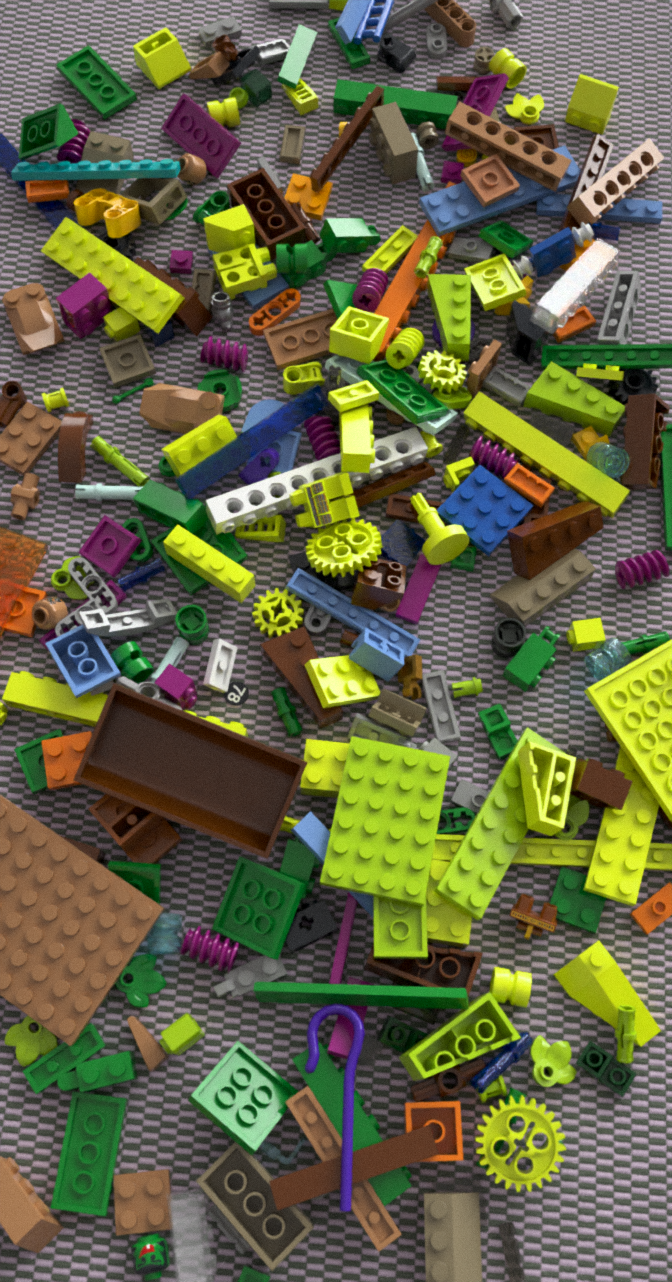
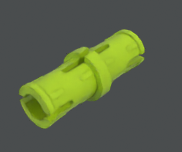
[414,236,443,278]
[615,1005,637,1063]

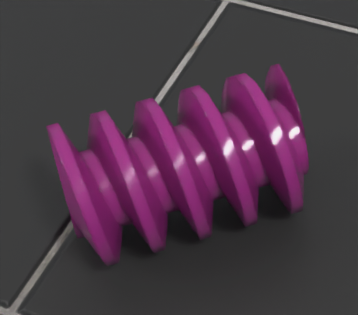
[57,119,91,164]
[352,268,388,313]
[200,336,249,372]
[304,416,340,461]
[468,436,519,480]
[615,550,669,590]
[180,926,239,973]

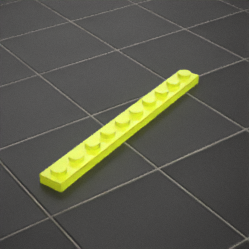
[432,834,672,871]

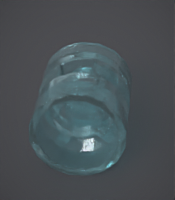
[587,442,629,478]
[584,637,631,681]
[147,913,182,954]

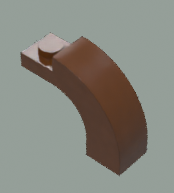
[58,411,93,483]

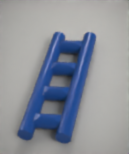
[354,0,394,45]

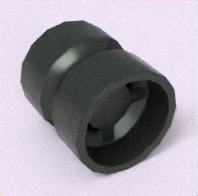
[491,618,526,658]

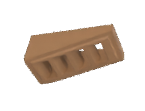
[189,51,229,79]
[127,1016,169,1072]

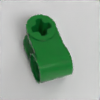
[193,191,231,227]

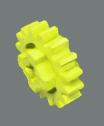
[417,350,467,393]
[252,588,304,639]

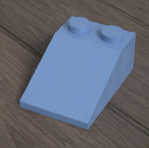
[45,624,121,698]

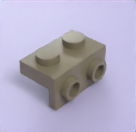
[368,689,427,737]

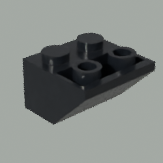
[506,300,551,365]

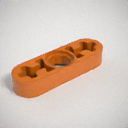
[249,289,301,336]

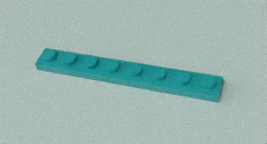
[11,159,181,181]

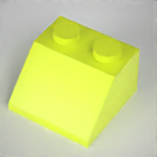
[565,74,619,135]
[203,204,256,253]
[329,306,389,364]

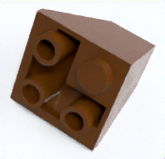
[351,558,406,610]

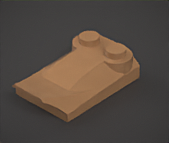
[2,283,64,355]
[139,383,225,434]

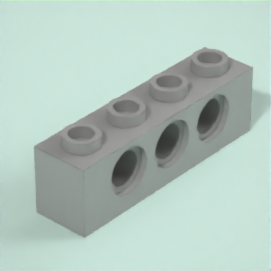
[597,271,642,345]

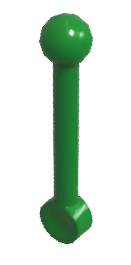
[112,378,154,404]

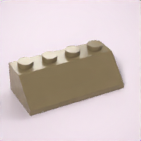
[490,549,596,627]
[424,1192,482,1282]

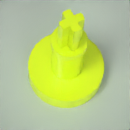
[410,493,469,565]

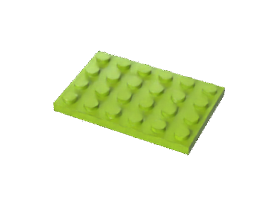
[320,736,450,906]

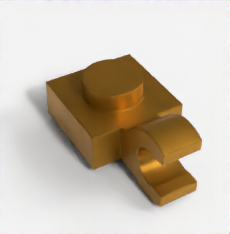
[398,654,422,700]

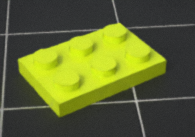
[464,253,527,311]
[305,655,381,708]

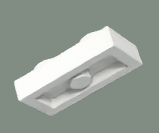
[203,639,238,693]

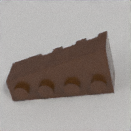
[134,257,213,337]
[620,393,670,490]
[507,501,604,580]
[260,626,343,729]

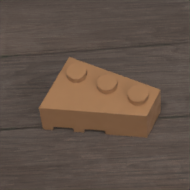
[0,1156,64,1253]

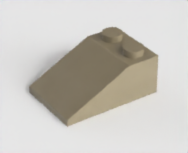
[76,131,134,195]

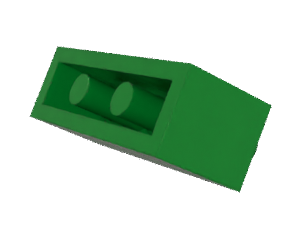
[133,479,208,535]

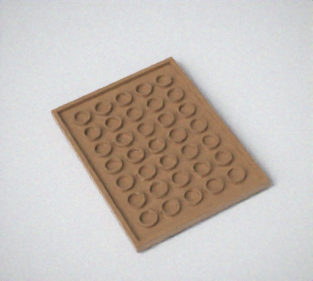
[0,794,165,1046]

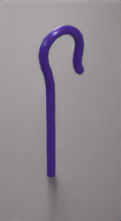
[305,1003,365,1212]

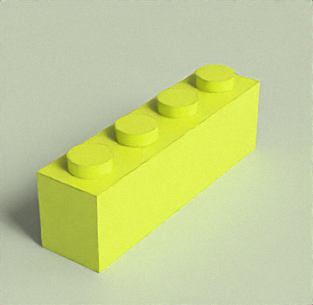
[339,404,375,473]
[163,524,255,604]

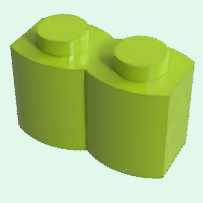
[159,1012,205,1056]

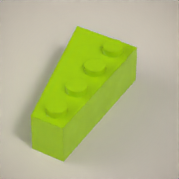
[427,274,471,361]
[523,361,625,437]
[398,992,521,1081]

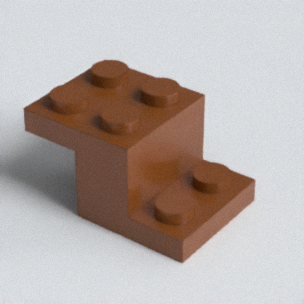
[88,794,182,864]

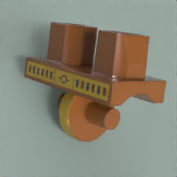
[509,893,557,941]

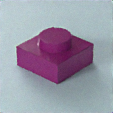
[440,161,464,184]
[170,250,194,274]

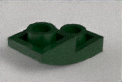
[377,1015,428,1054]
[576,1041,637,1098]

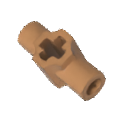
[10,473,40,520]

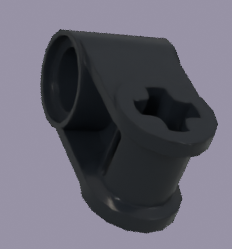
[377,34,416,73]

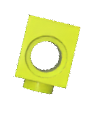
[566,618,606,652]

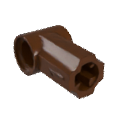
[0,381,27,428]

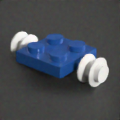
[512,222,594,280]

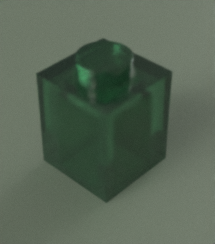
[240,68,272,108]

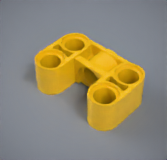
[74,188,141,238]

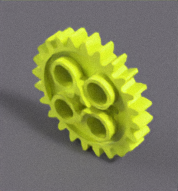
[305,518,383,577]
[475,1095,566,1192]

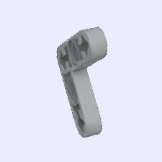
[55,557,118,637]

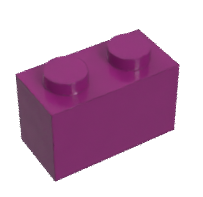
[154,664,198,711]

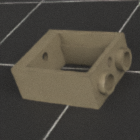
[121,178,187,225]

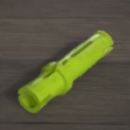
[90,436,150,487]

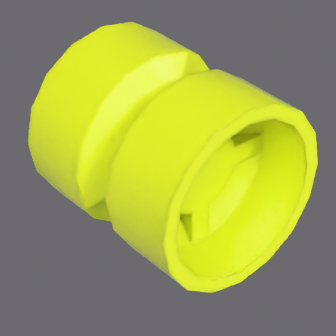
[489,48,527,89]
[206,97,240,127]
[489,967,532,1008]

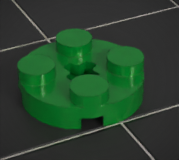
[198,369,242,412]

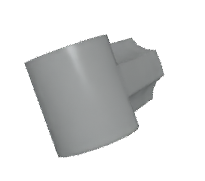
[489,0,523,29]

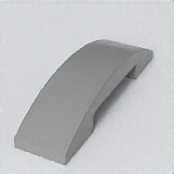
[79,598,177,637]

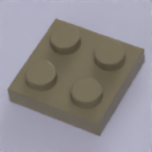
[99,334,156,388]

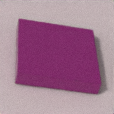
[78,515,142,578]

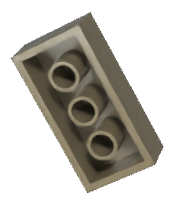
[196,1142,314,1271]

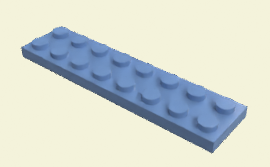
[419,146,580,237]

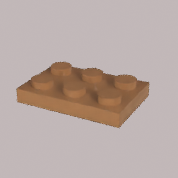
[0,401,62,476]

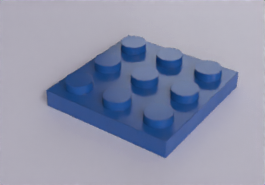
[436,465,534,557]

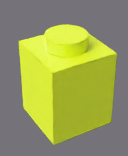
[103,307,140,342]

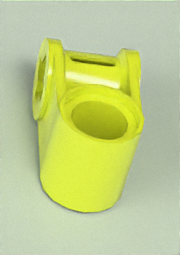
[283,362,327,395]

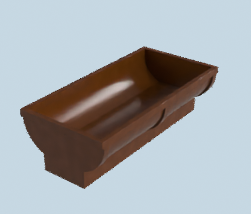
[74,683,308,859]

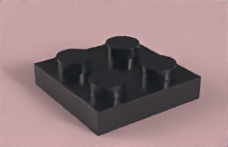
[210,45,261,85]

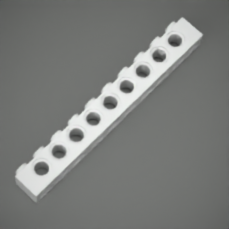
[206,427,428,534]

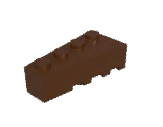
[364,944,483,997]

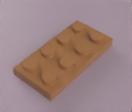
[263,309,338,370]

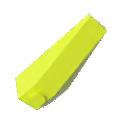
[553,941,661,1047]

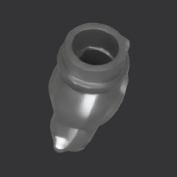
[211,292,234,331]

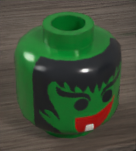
[131,1233,170,1280]

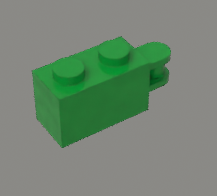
[319,218,381,253]
[276,240,337,289]
[502,626,561,693]
[280,836,320,898]
[57,1051,138,1093]

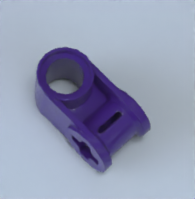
[238,448,280,485]

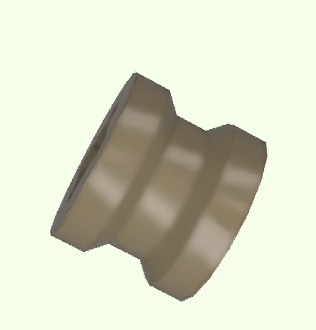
[473,47,495,74]
[416,122,439,149]

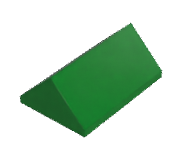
[18,103,78,160]

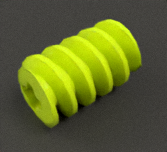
[386,328,425,370]

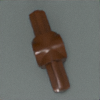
[212,34,238,62]
[410,1059,488,1102]

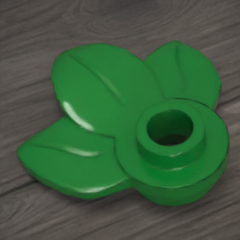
[115,954,167,1008]

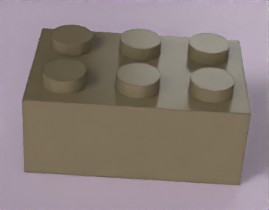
[369,102,418,185]

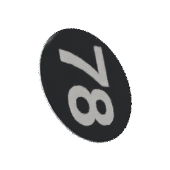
[224,682,249,706]

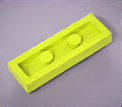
[362,225,418,274]

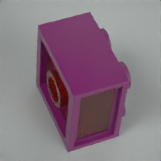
[56,272,113,339]

